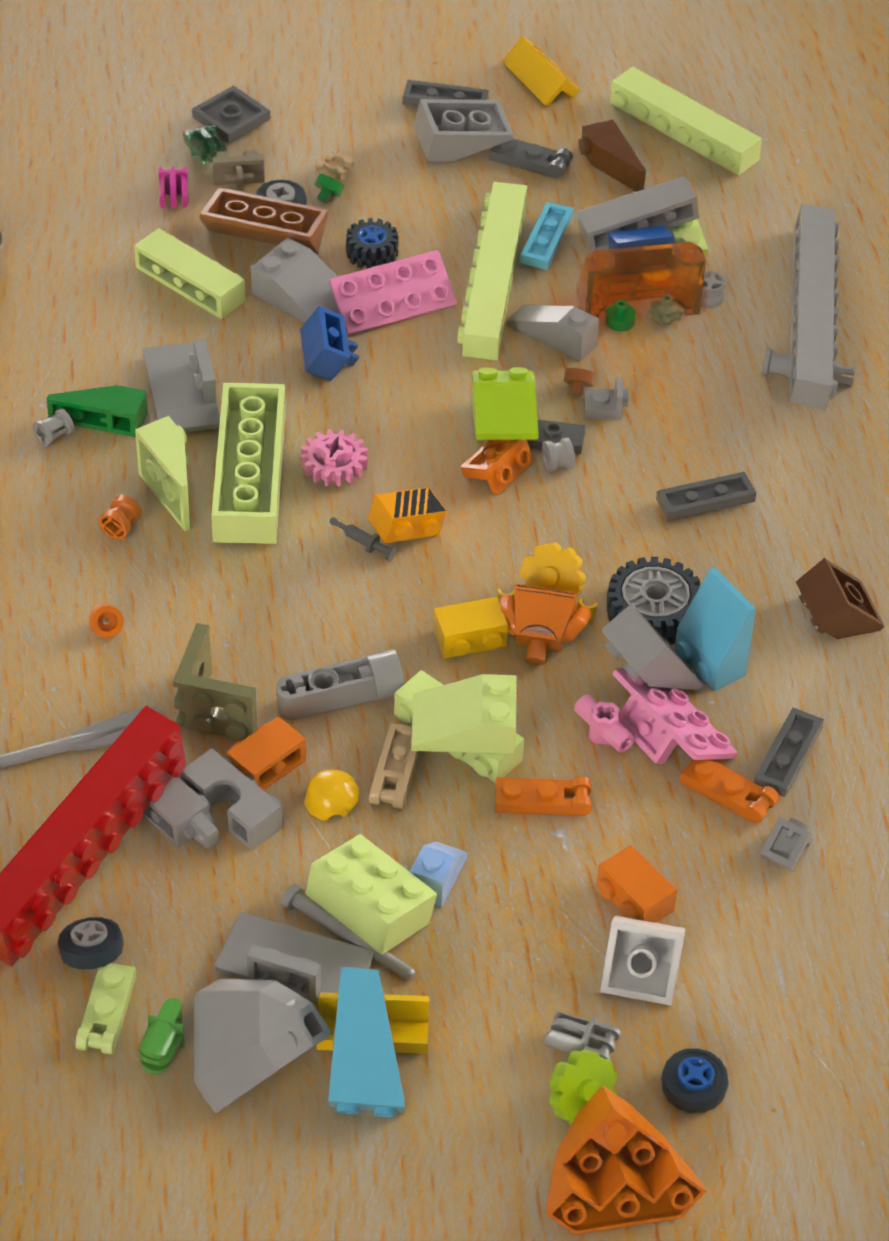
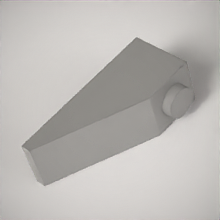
[507,304,599,361]

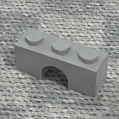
[181,748,283,850]

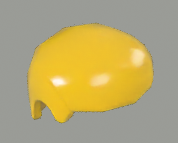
[304,769,360,821]

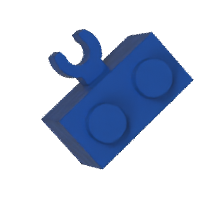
[300,306,359,381]

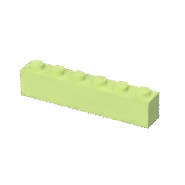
[610,67,762,176]

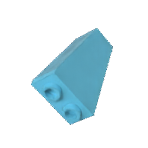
[328,967,405,1118]

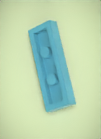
[520,202,574,270]

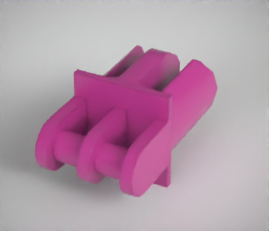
[158,166,188,209]

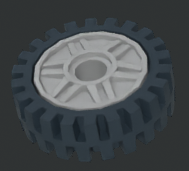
[606,557,701,645]

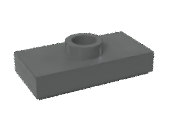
[527,420,586,454]

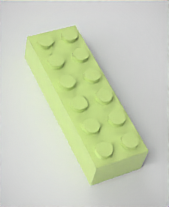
[211,383,286,544]

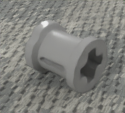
[33,408,74,447]

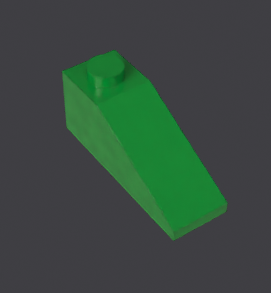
[46,385,148,437]

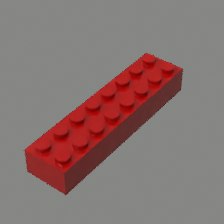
[0,705,186,967]

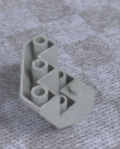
[194,979,333,1114]

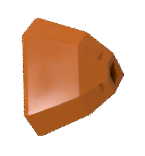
[545,1086,706,1234]

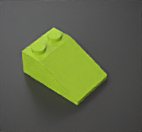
[471,367,538,440]

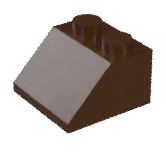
[796,558,885,639]

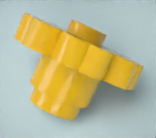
[519,542,586,595]

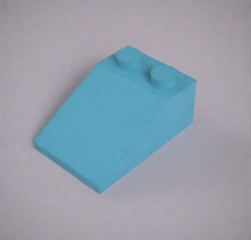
[675,567,756,691]

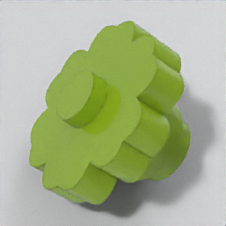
[549,1049,618,1125]

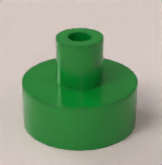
[314,173,345,203]
[605,300,636,331]

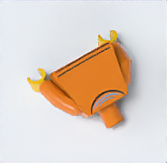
[497,584,598,665]

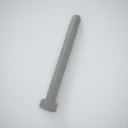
[281,884,416,981]

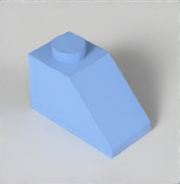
[410,842,468,908]

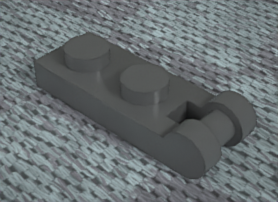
[490,138,573,178]

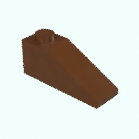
[578,119,646,192]

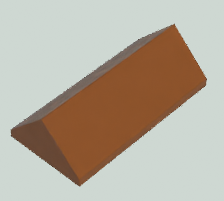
[200,187,328,254]

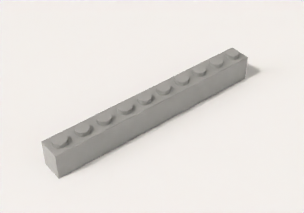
[789,203,839,410]

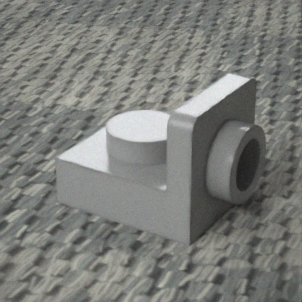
[584,377,628,419]
[760,817,813,872]

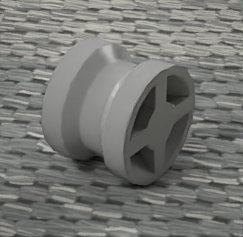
[695,271,726,308]
[542,437,575,472]

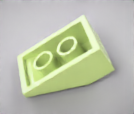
[135,416,190,532]
[411,674,517,754]

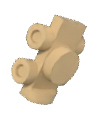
[316,151,355,180]

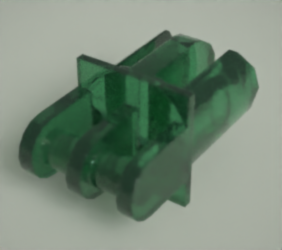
[183,125,227,164]

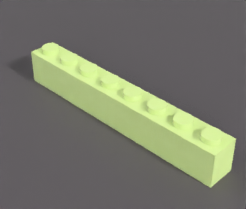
[457,182,527,360]

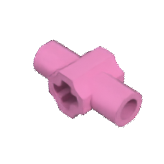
[574,694,634,753]

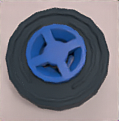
[661,1048,729,1113]

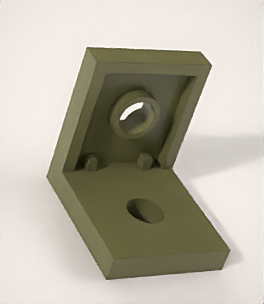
[173,623,257,740]

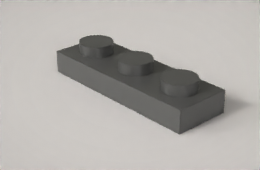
[403,80,489,108]
[656,471,756,521]
[754,708,824,797]

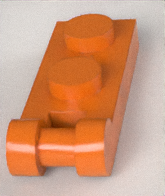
[679,759,780,824]
[495,776,592,816]

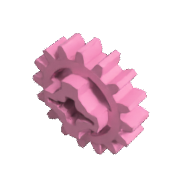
[300,429,368,487]

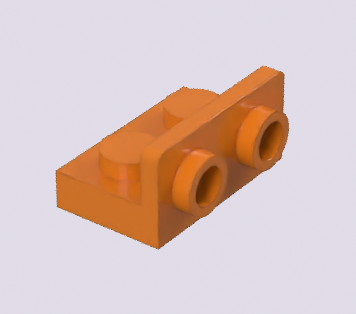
[460,440,534,495]

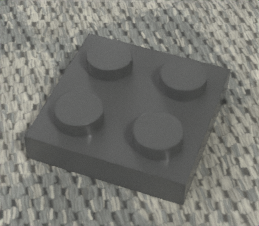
[192,85,271,143]

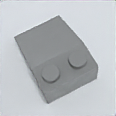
[413,99,514,162]
[251,237,340,323]
[601,604,705,690]

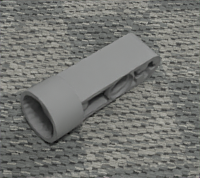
[276,649,405,720]

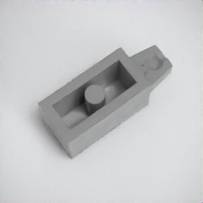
[143,775,219,850]

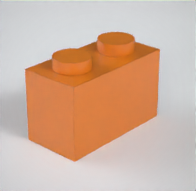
[227,716,306,791]
[596,845,677,923]

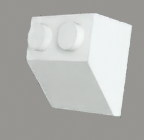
[600,915,686,1006]

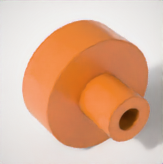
[89,603,124,638]

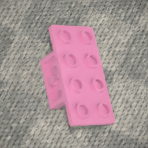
[329,250,457,335]
[613,668,738,764]

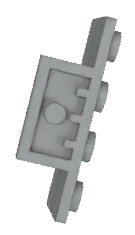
[143,339,220,432]
[215,912,374,1002]

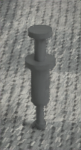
[329,517,397,561]

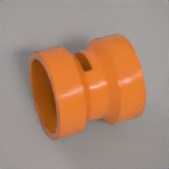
[99,495,142,539]

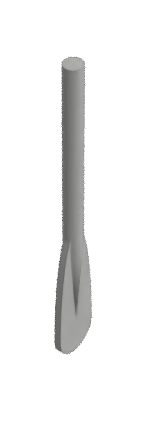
[0,707,166,769]

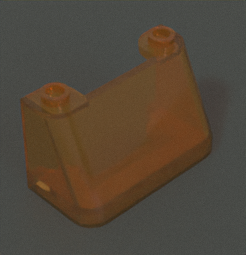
[576,242,706,318]

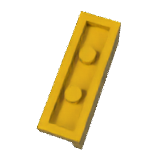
[502,36,581,106]
[317,992,429,1054]

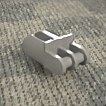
[543,1011,621,1060]

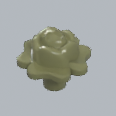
[648,294,684,325]

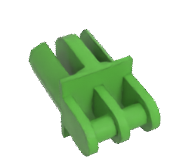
[139,998,185,1074]

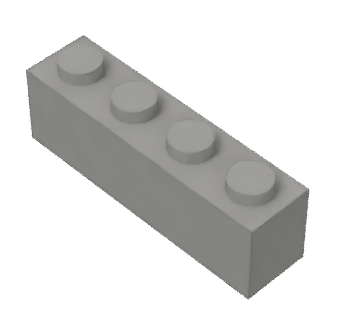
[577,176,699,254]

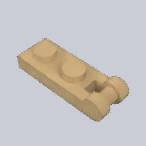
[369,722,419,809]

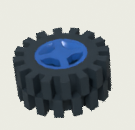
[346,218,398,269]

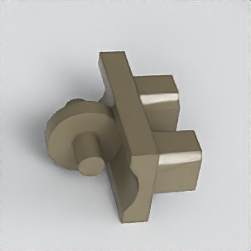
[212,149,265,191]

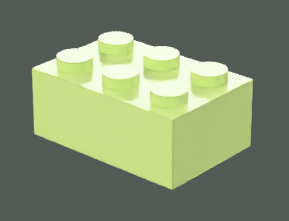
[305,834,437,955]

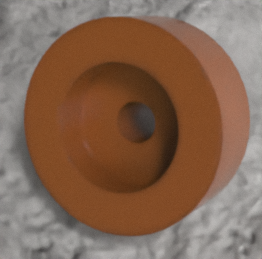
[564,368,595,396]

